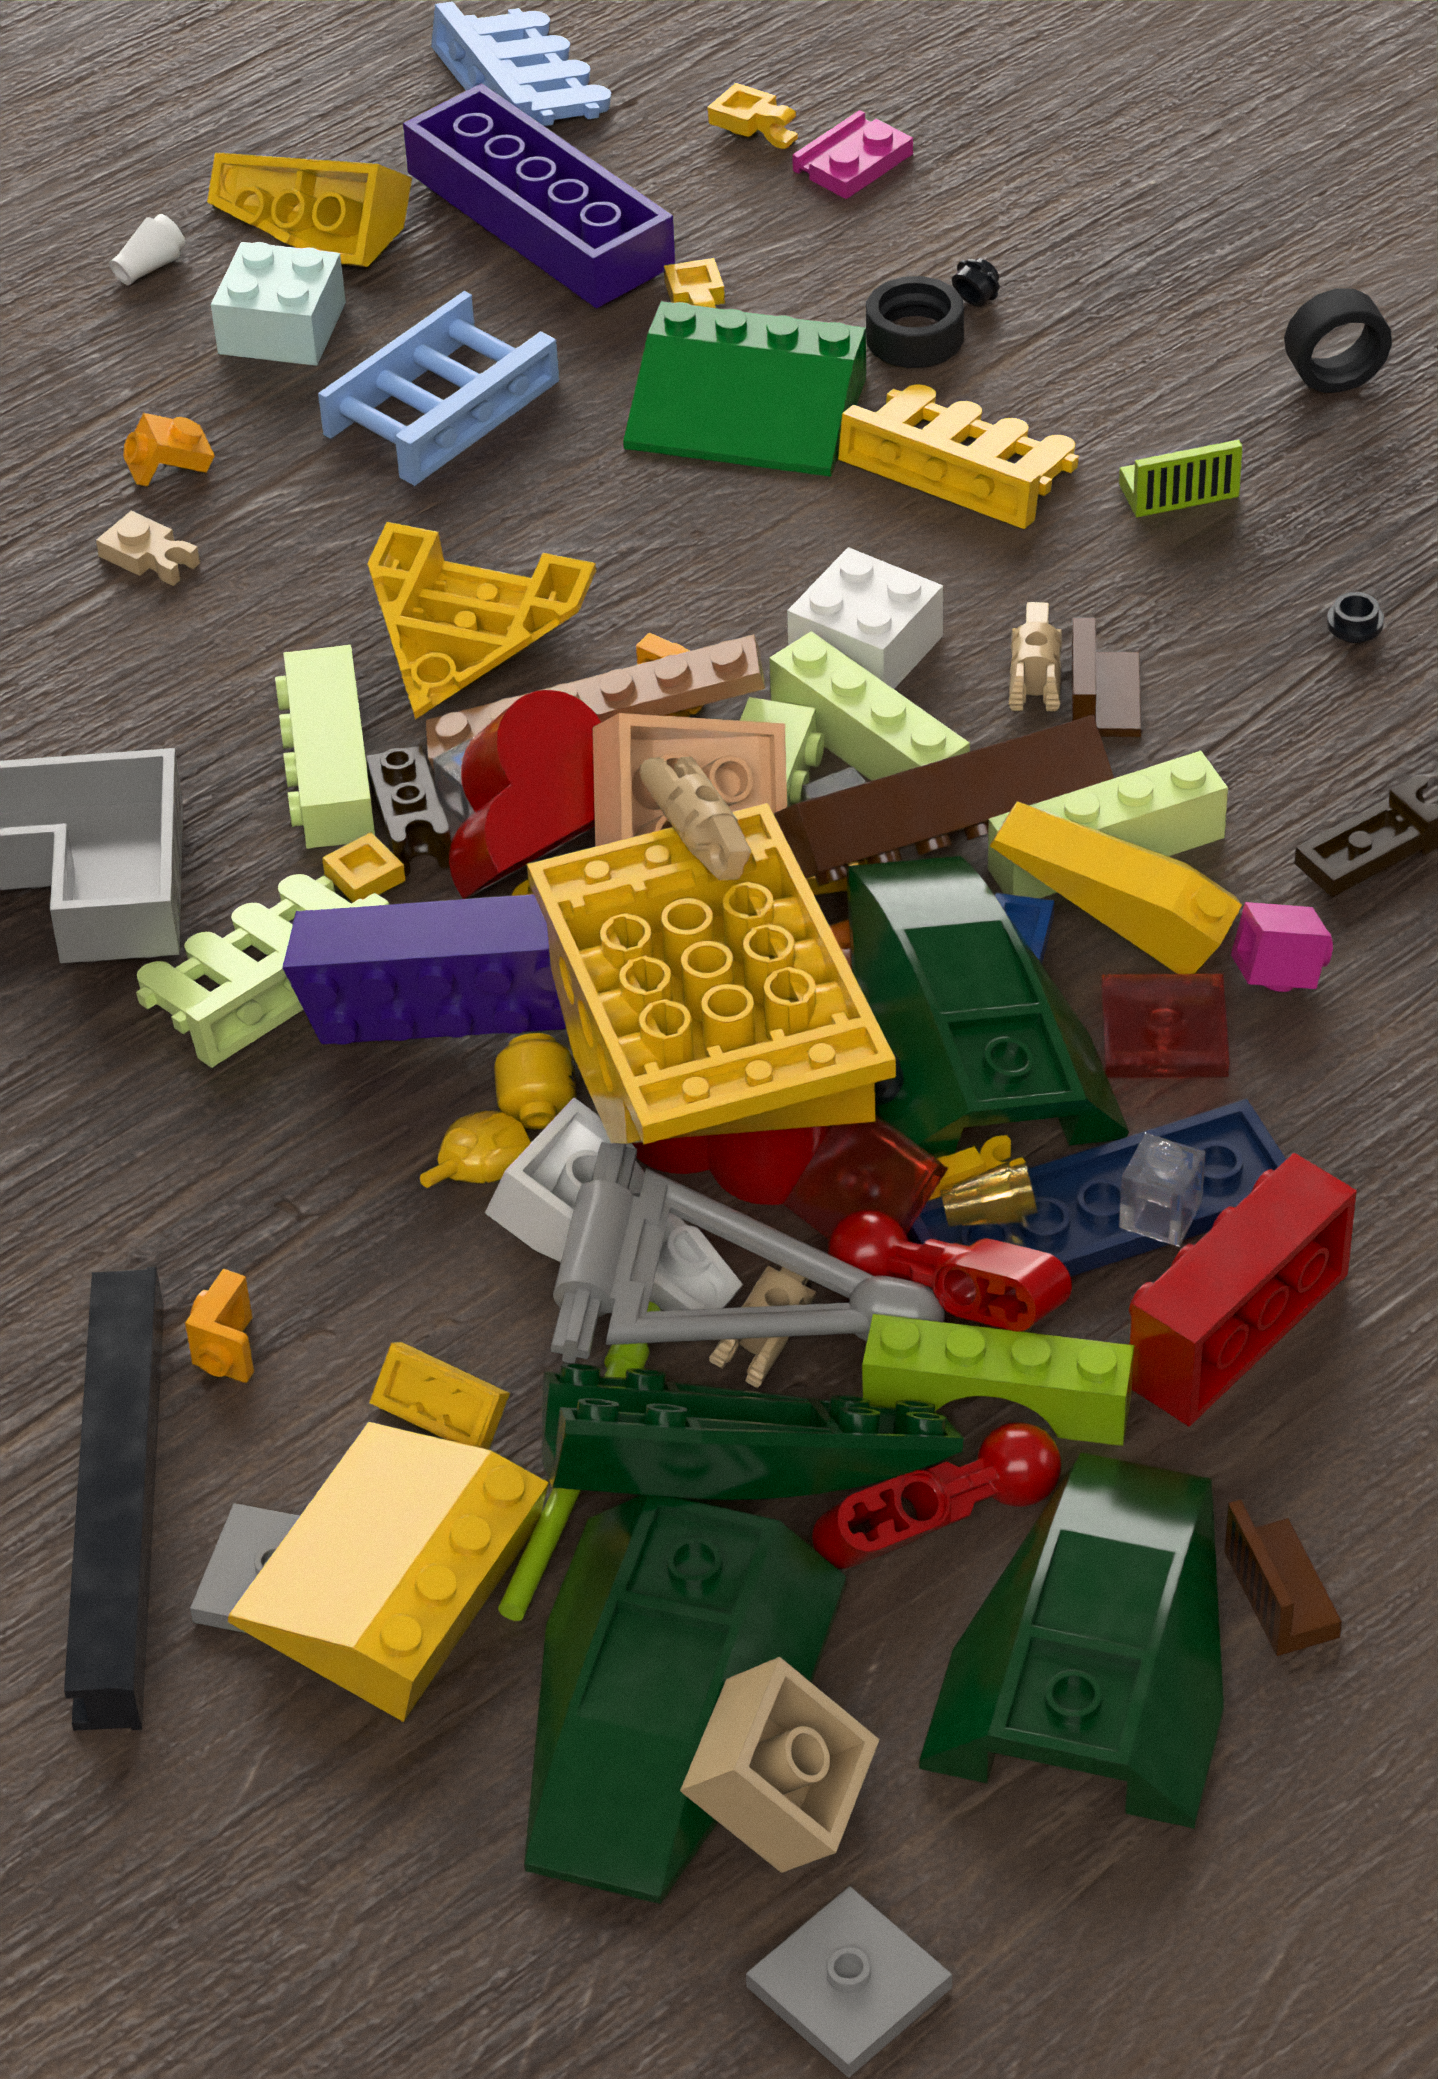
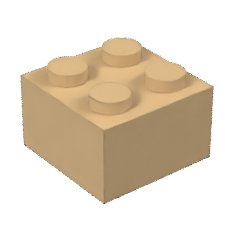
[680,1657,880,1873]

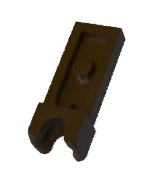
[365,745,452,876]
[1294,775,1438,897]

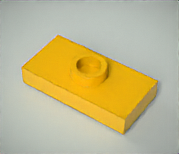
[369,1342,510,1450]

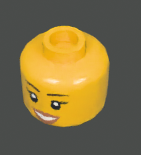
[494,1033,577,1129]

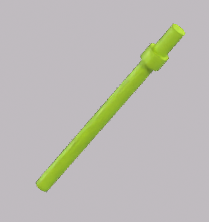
[498,1301,661,1621]

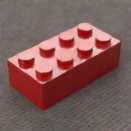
[1129,1153,1357,1427]

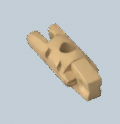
[1009,602,1062,711]
[639,757,751,880]
[709,1265,816,1388]

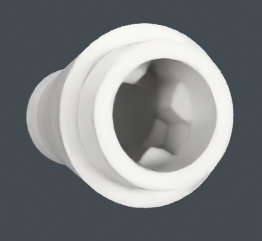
[110,214,186,285]

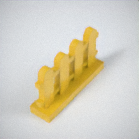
[838,384,1079,529]

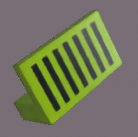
[1119,440,1242,518]

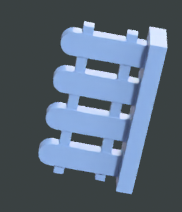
[431,2,611,126]

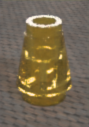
[940,1161,1038,1227]

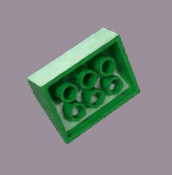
[623,301,866,477]

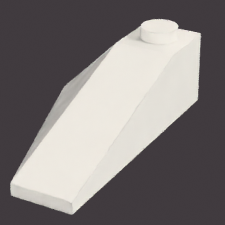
[485,1097,743,1311]

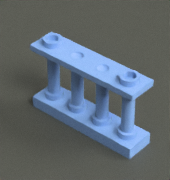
[318,291,559,486]

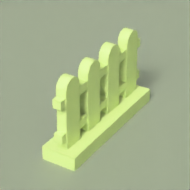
[136,874,389,1068]

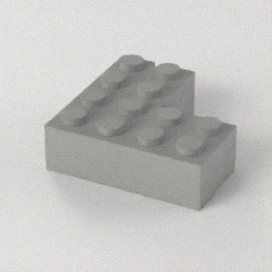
[0,748,183,963]

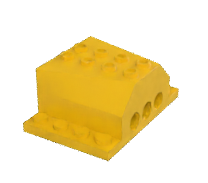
[527,803,896,1145]

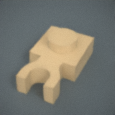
[96,511,200,586]

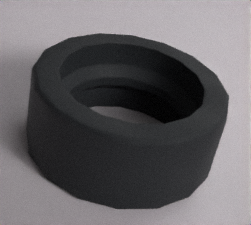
[866,276,964,368]
[1284,288,1392,393]

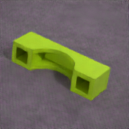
[862,1314,1134,1446]

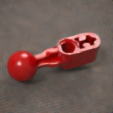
[828,1210,1072,1332]
[812,1422,1062,1569]

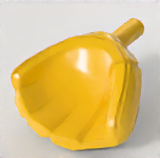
[420,1111,531,1188]

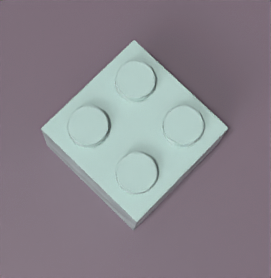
[211,242,346,366]

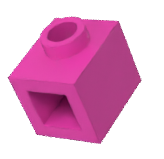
[1231,902,1333,992]

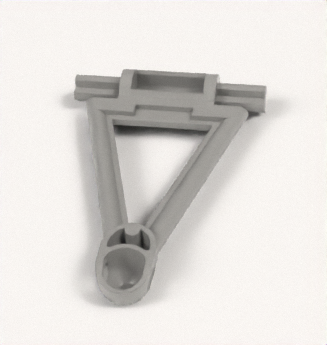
[550,1142,945,1364]

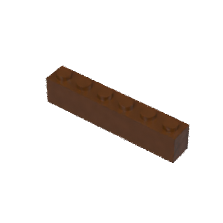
[773,715,1114,887]

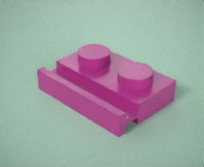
[792,110,913,199]

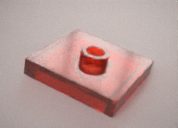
[1101,974,1230,1078]
[783,1113,948,1239]

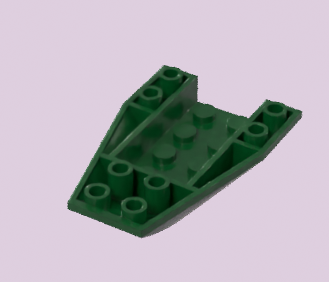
[846,856,1129,1165]
[542,1363,964,1500]
[919,1452,1224,1829]
[524,1495,846,1904]

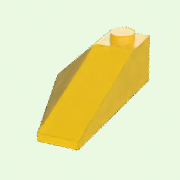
[207,153,412,267]
[990,801,1242,981]

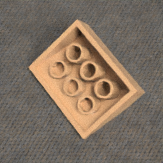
[593,713,787,847]

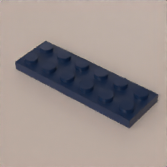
[902,1099,1286,1277]

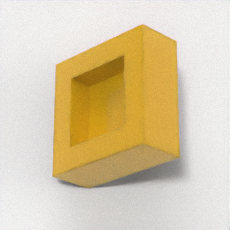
[322,832,405,902]

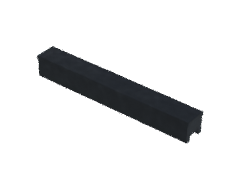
[64,1266,164,1731]

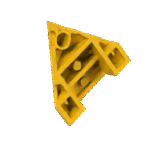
[367,522,597,720]

